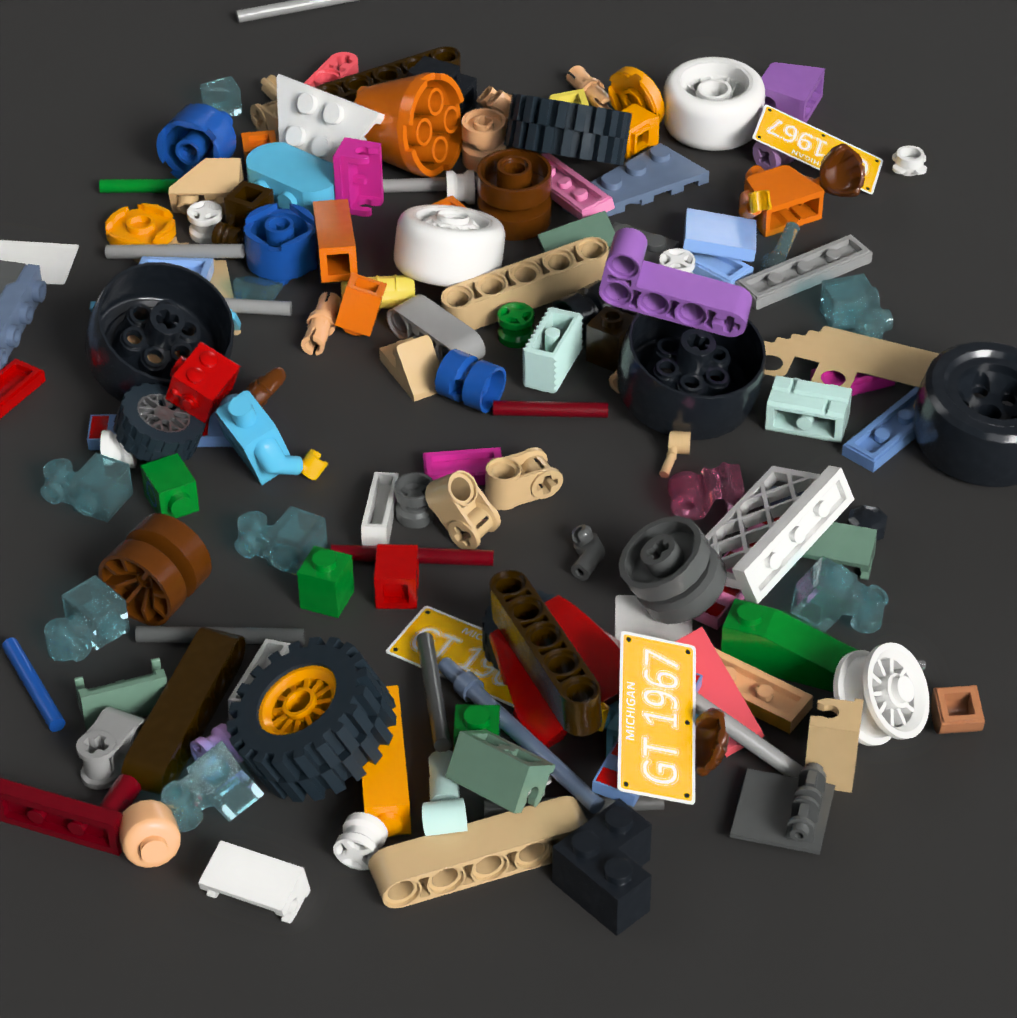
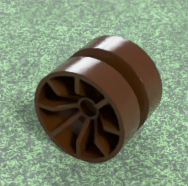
[477,148,552,241]
[98,513,212,626]

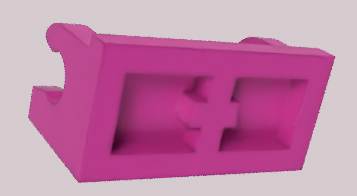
[333,137,384,217]

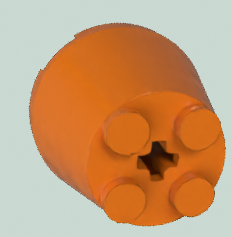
[354,72,464,178]

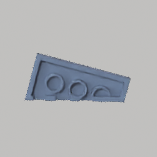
[562,143,709,220]

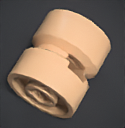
[461,108,506,173]

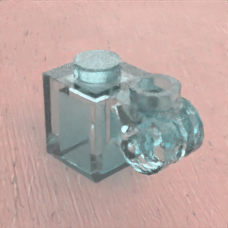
[820,273,893,339]
[40,453,133,523]
[234,506,328,575]
[790,556,889,634]
[44,575,130,662]
[160,741,264,832]

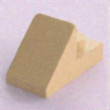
[379,335,440,402]

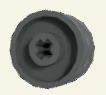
[619,516,727,624]

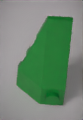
[721,599,858,692]

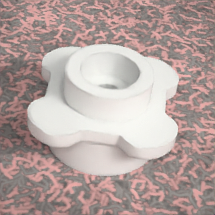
[892,145,927,176]

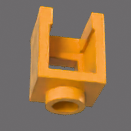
[622,103,659,159]

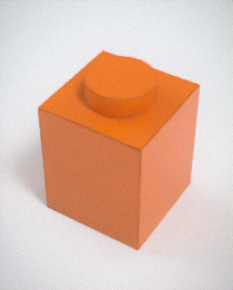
[335,273,387,337]

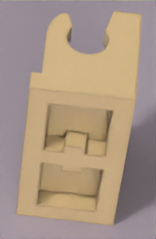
[805,698,864,793]

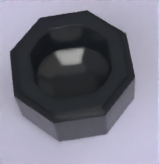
[847,505,888,541]

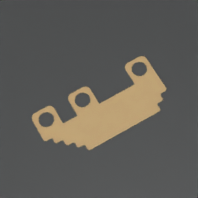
[764,326,939,409]

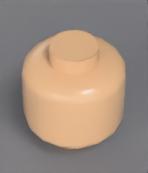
[119,799,181,868]

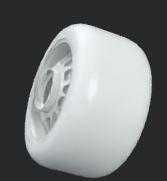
[663,57,765,151]
[394,204,505,287]

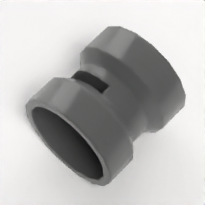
[394,472,435,529]

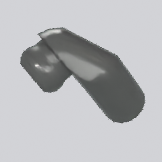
[571,524,605,581]

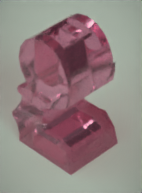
[667,462,744,520]

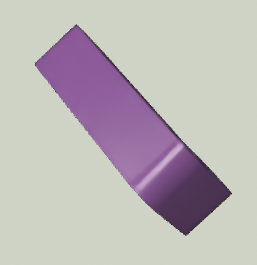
[599,228,752,337]

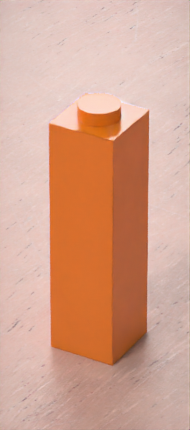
[313,199,358,283]

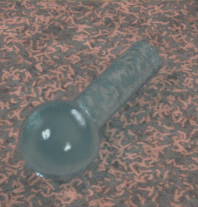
[760,222,800,271]

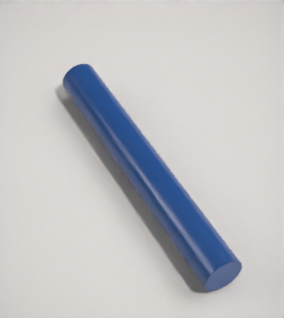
[2,637,66,732]

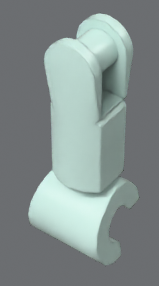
[422,750,468,836]

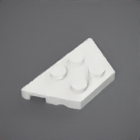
[276,74,385,163]

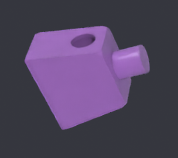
[761,62,825,123]

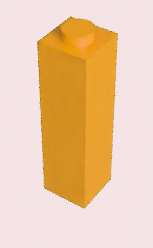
[362,685,411,837]

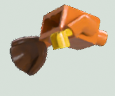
[739,144,865,237]

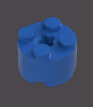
[156,103,237,179]
[243,203,318,286]

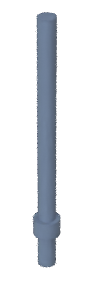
[438,657,604,814]

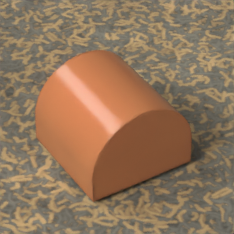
[931,685,985,734]

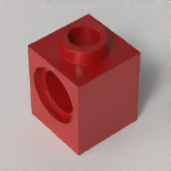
[374,544,419,609]

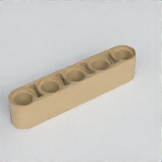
[441,237,609,330]
[368,796,588,909]

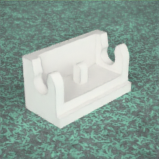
[198,840,311,924]

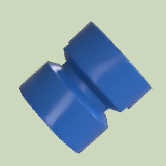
[435,349,506,413]

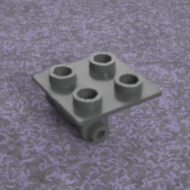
[730,762,835,855]

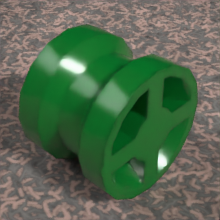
[497,302,535,348]

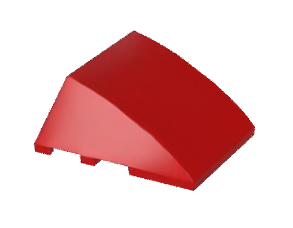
[489,595,620,748]

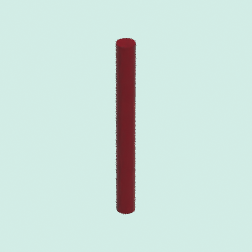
[330,544,494,566]

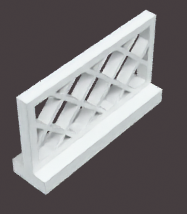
[705,466,854,604]

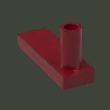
[0,774,141,856]

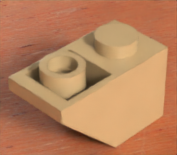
[168,158,244,215]

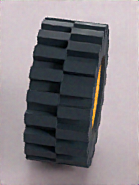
[504,93,632,165]
[227,636,397,802]

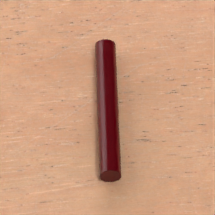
[493,400,608,418]

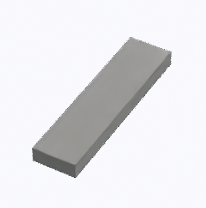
[735,234,873,310]

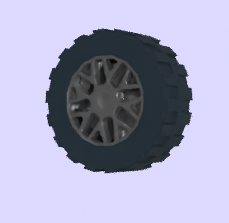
[113,383,206,462]

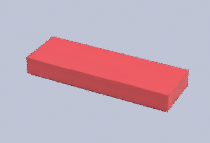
[675,627,765,758]

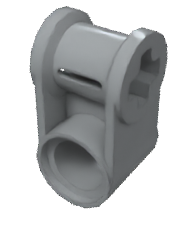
[76,707,146,790]

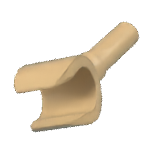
[659,431,691,478]

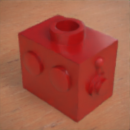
[165,342,241,423]

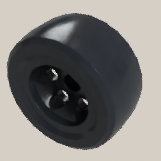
[85,262,235,402]
[617,313,766,440]
[913,341,1017,487]

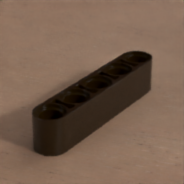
[316,46,461,102]
[489,570,602,736]
[121,627,245,796]

